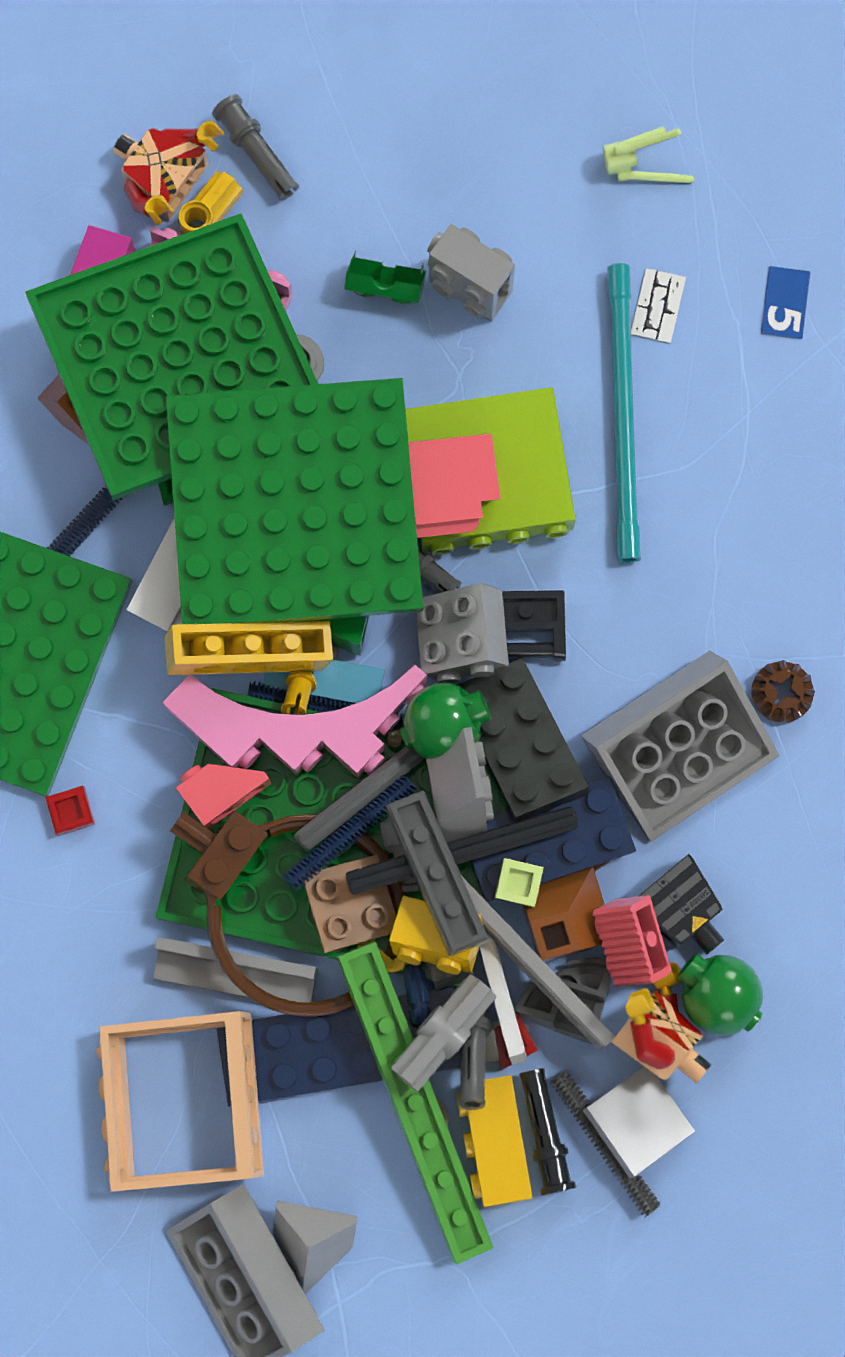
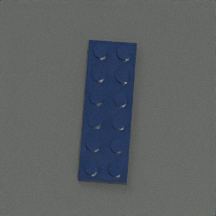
[216,986,461,1106]

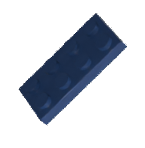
[470,776,636,902]

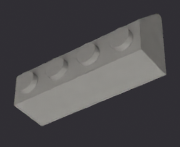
[166,1184,325,1357]

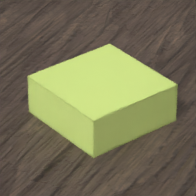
[494,858,544,907]

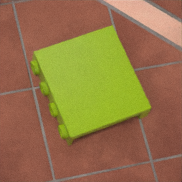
[405,387,576,555]

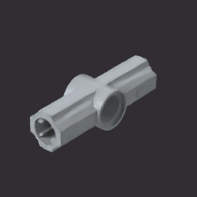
[390,974,497,1092]

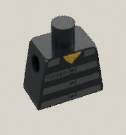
[638,854,725,955]

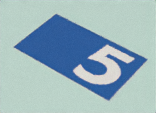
[761,266,810,339]

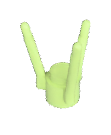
[603,127,694,183]

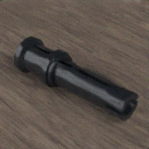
[519,1068,577,1196]

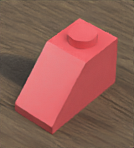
[176,764,272,830]

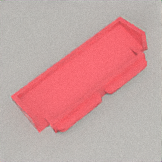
[408,433,501,538]

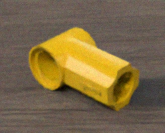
[179,171,243,234]

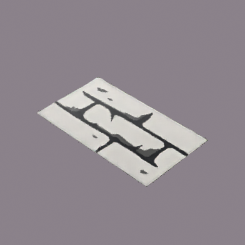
[631,268,686,343]

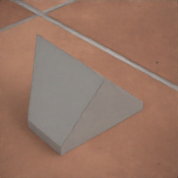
[273,1201,358,1294]

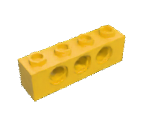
[164,621,333,675]

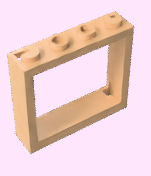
[96,1011,264,1192]

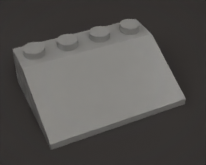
[581,650,780,842]

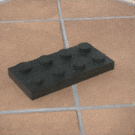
[457,658,589,822]

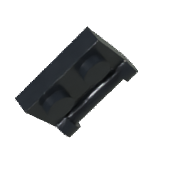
[502,590,566,661]

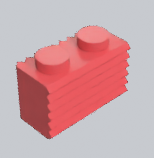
[592,895,672,987]

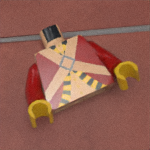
[113,120,224,226]
[611,962,712,1083]

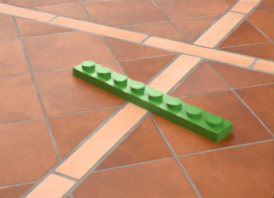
[336,941,494,1265]

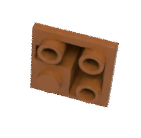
[522,867,604,963]

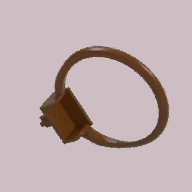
[170,811,406,1017]

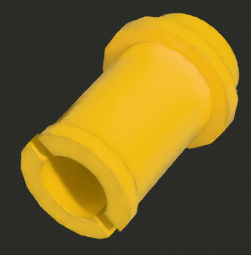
[281,671,317,715]

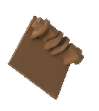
[304,855,396,953]

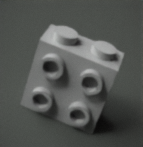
[427,224,515,321]
[416,583,509,684]

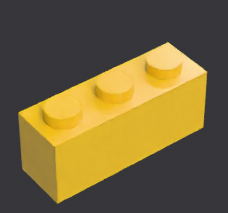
[456,1075,533,1207]

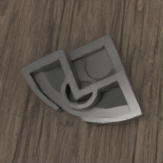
[515,958,612,1044]

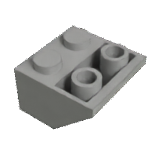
[426,727,494,843]

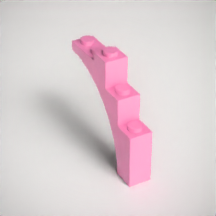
[162,665,427,779]

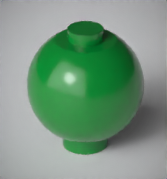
[400,683,492,759]
[676,953,763,1036]

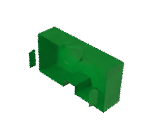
[344,251,426,304]

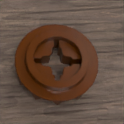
[751,660,815,723]

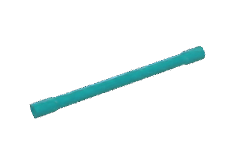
[607,263,641,563]

